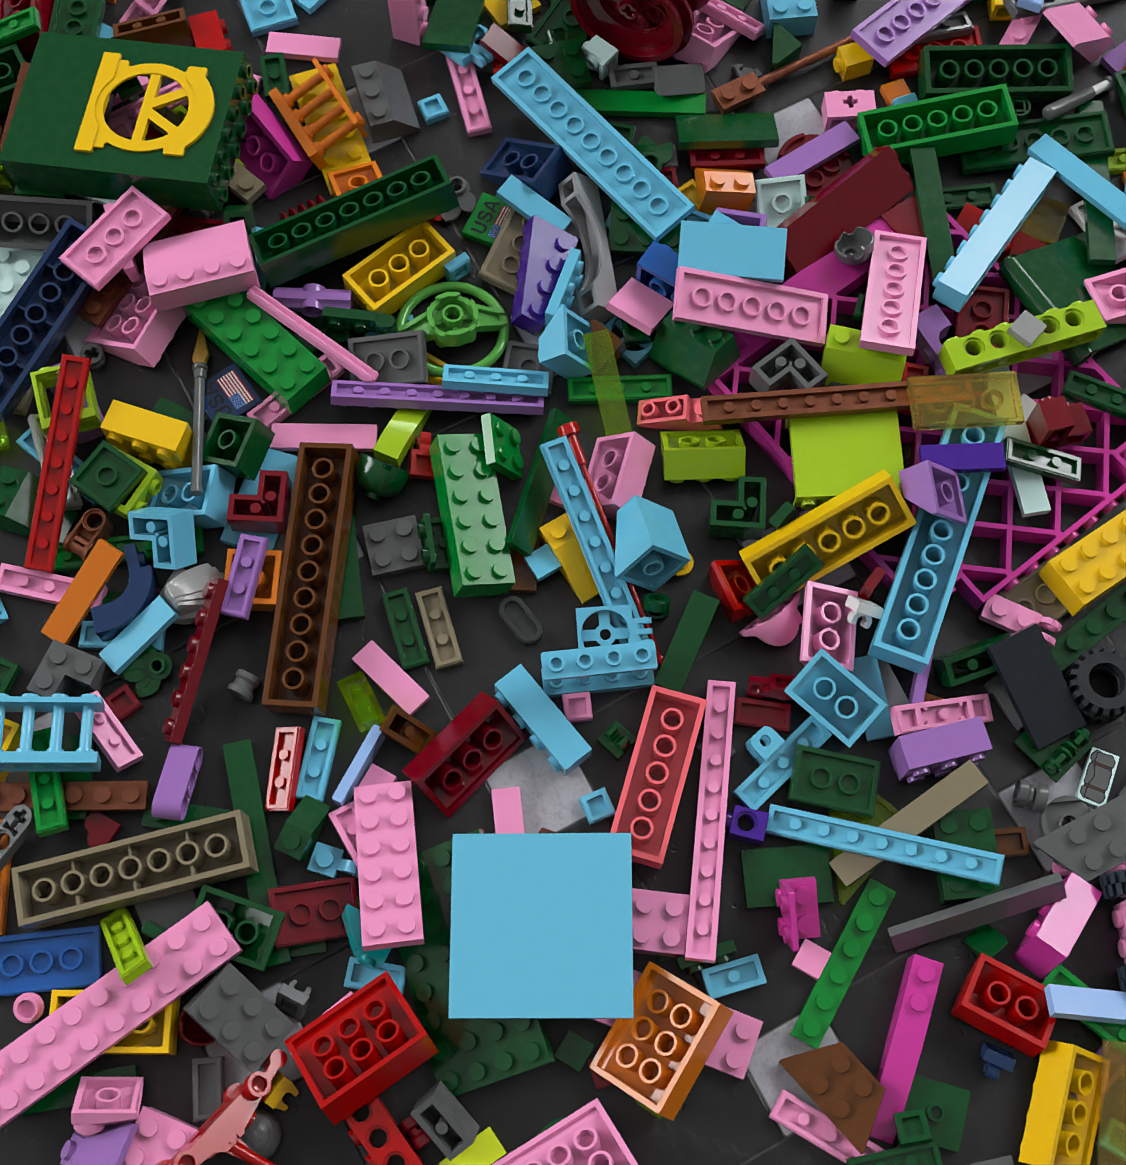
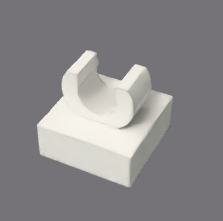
[845,595,884,629]

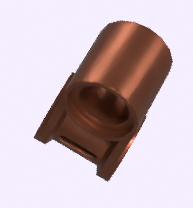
[63,508,114,562]

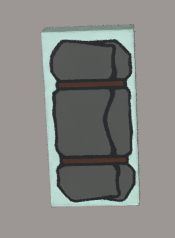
[1075,747,1120,808]

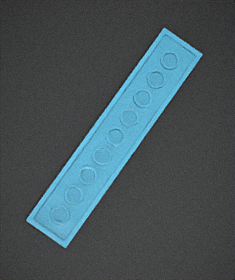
[491,46,695,242]

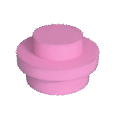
[13,992,44,1023]

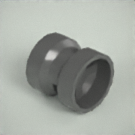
[1012,778,1049,813]

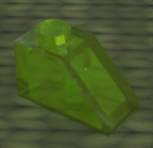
[337,670,385,733]

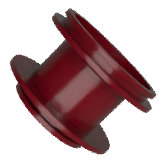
[570,0,709,62]

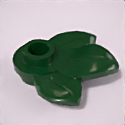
[635,134,673,172]
[119,645,173,698]

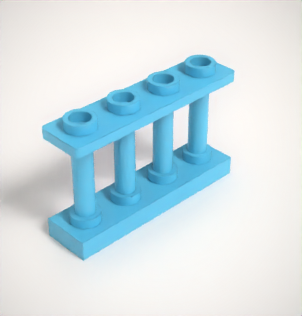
[541,641,658,698]
[0,693,105,772]

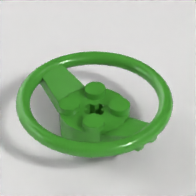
[396,282,509,378]

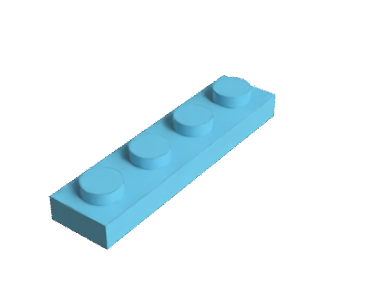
[442,364,549,397]

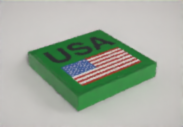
[462,192,511,247]

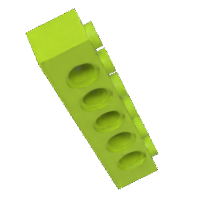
[938,300,1106,378]

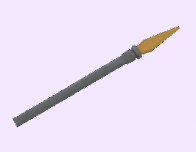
[191,330,209,497]

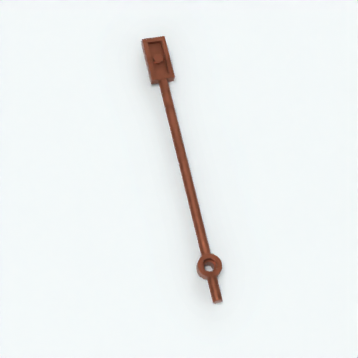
[710,36,855,115]

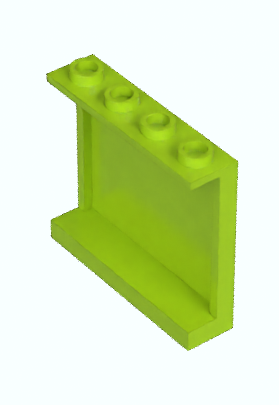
[785,411,904,510]

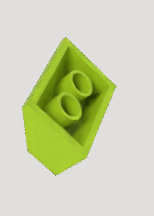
[820,324,907,387]
[660,429,746,483]

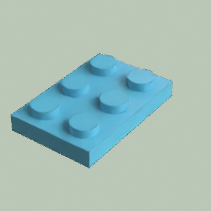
[545,247,584,328]

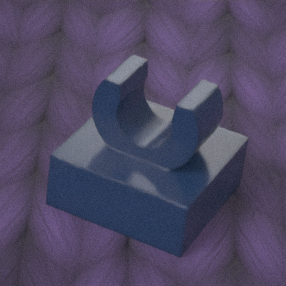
[979,1041,1016,1081]

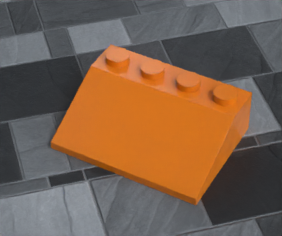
[589,961,734,1121]

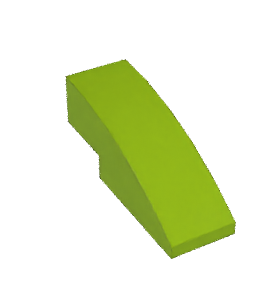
[373,408,432,468]

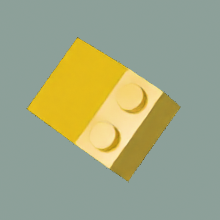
[539,513,615,604]

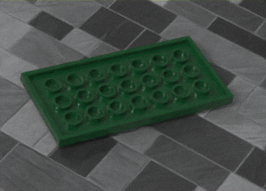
[398,829,555,1097]

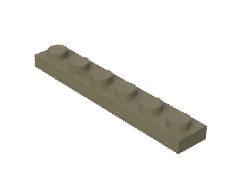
[149,106,267,205]

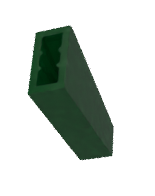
[654,590,721,693]

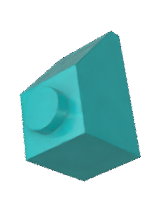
[341,904,391,969]

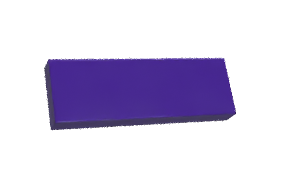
[918,442,1006,473]

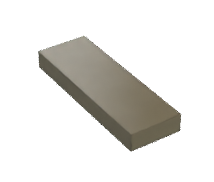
[415,586,464,671]

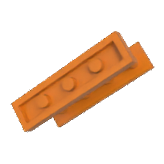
[268,58,369,171]

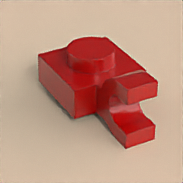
[408,431,434,480]

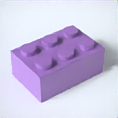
[888,716,993,784]

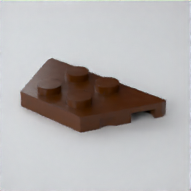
[779,1042,886,1155]

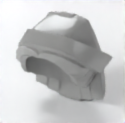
[159,563,225,625]

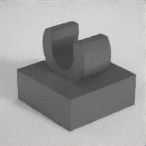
[275,979,311,1021]

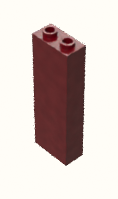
[776,145,914,279]

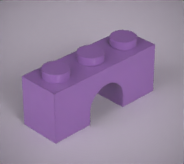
[915,304,976,380]

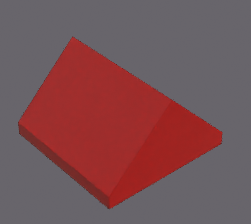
[707,560,757,624]

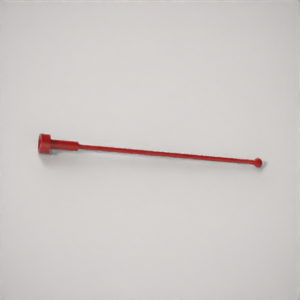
[557,421,665,666]

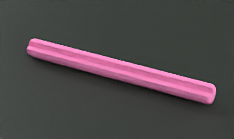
[247,285,379,382]

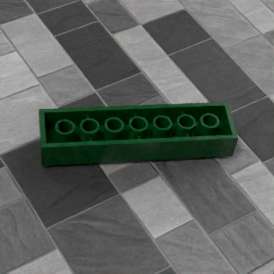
[248,153,460,288]

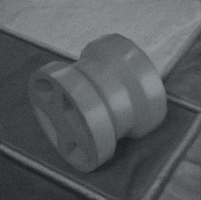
[227,669,262,702]

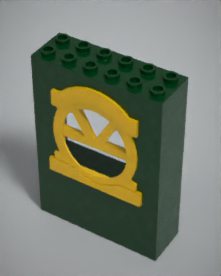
[0,31,258,212]

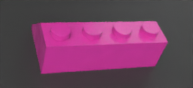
[238,94,313,199]

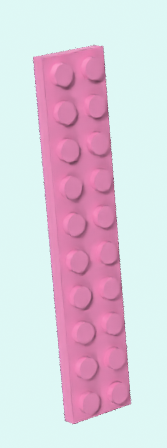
[0,901,242,1129]

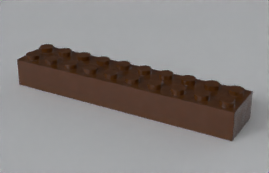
[262,442,359,716]

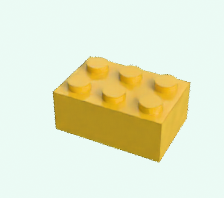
[100,399,193,470]

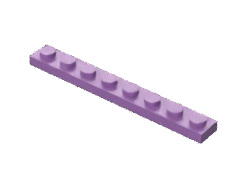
[331,380,544,415]

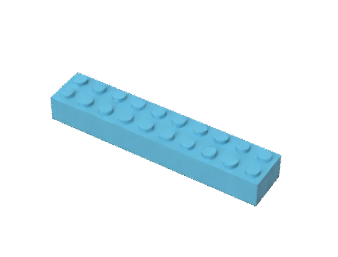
[867,403,1008,674]

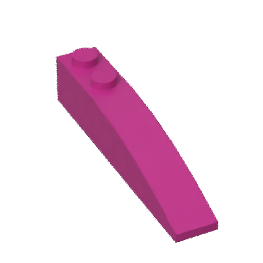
[870,954,944,1144]

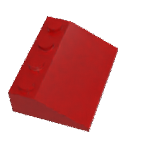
[284,970,439,1125]

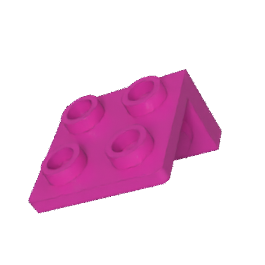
[775,876,820,952]

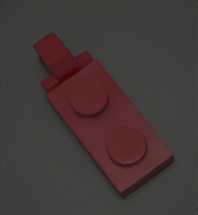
[747,673,796,701]

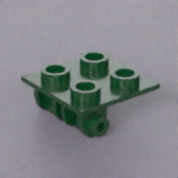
[1014,728,1094,783]

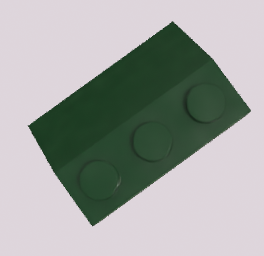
[649,310,740,390]

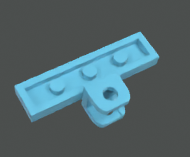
[732,715,832,810]

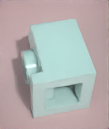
[581,35,619,81]

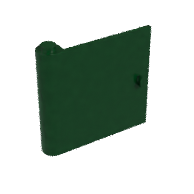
[997,232,1126,368]

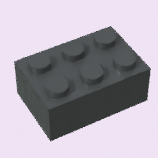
[182,963,296,1073]

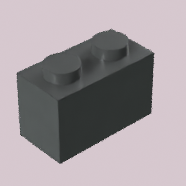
[410,1080,480,1161]

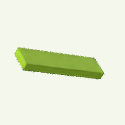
[99,907,153,986]

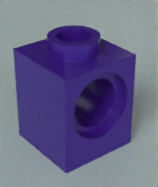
[725,805,769,846]

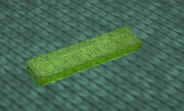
[582,329,632,436]

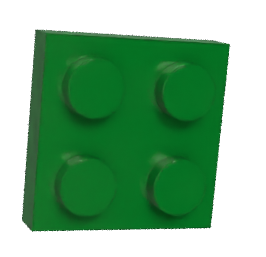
[481,413,523,481]

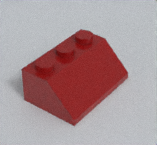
[950,953,1057,1058]

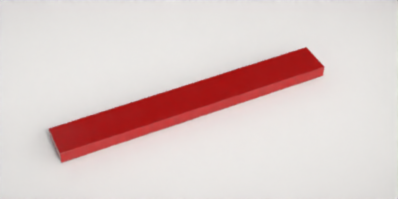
[24,354,91,573]

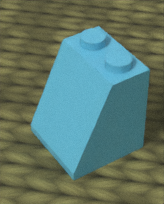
[614,495,691,592]

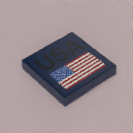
[190,363,263,423]

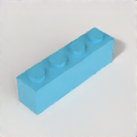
[494,664,592,776]

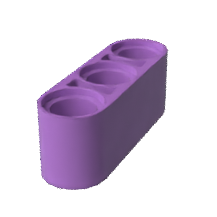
[151,743,203,821]

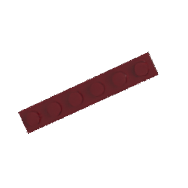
[162,578,229,744]

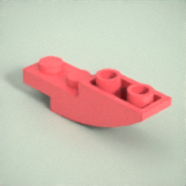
[637,393,738,431]

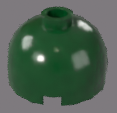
[355,453,410,501]

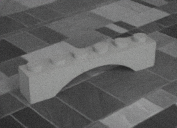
[558,172,617,323]

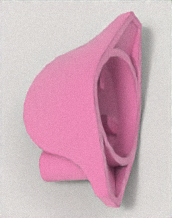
[738,591,803,646]

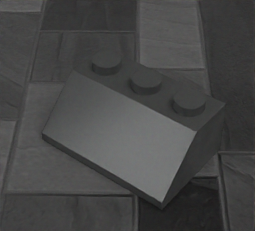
[351,60,421,144]

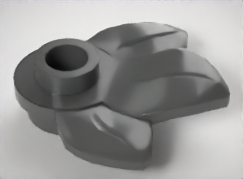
[442,176,476,222]

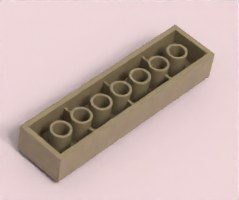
[11,809,259,931]

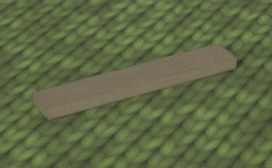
[829,760,989,888]

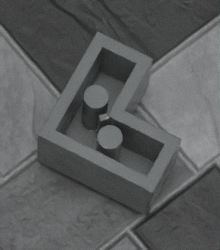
[748,337,828,392]
[26,639,112,697]

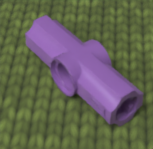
[273,283,354,318]

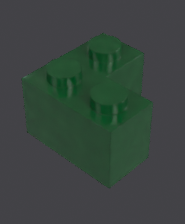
[708,476,766,540]

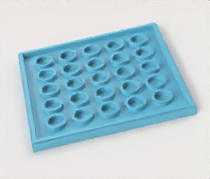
[448,833,634,1019]

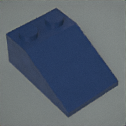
[480,137,573,201]

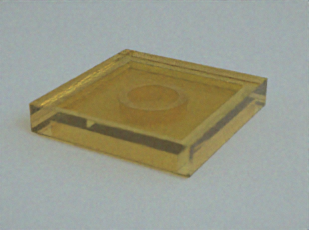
[1019,196,1070,245]

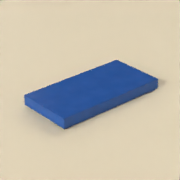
[0,925,104,998]

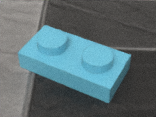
[700,953,767,999]

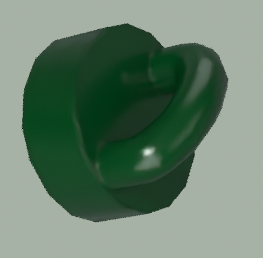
[643,593,671,621]

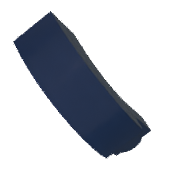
[90,543,158,642]

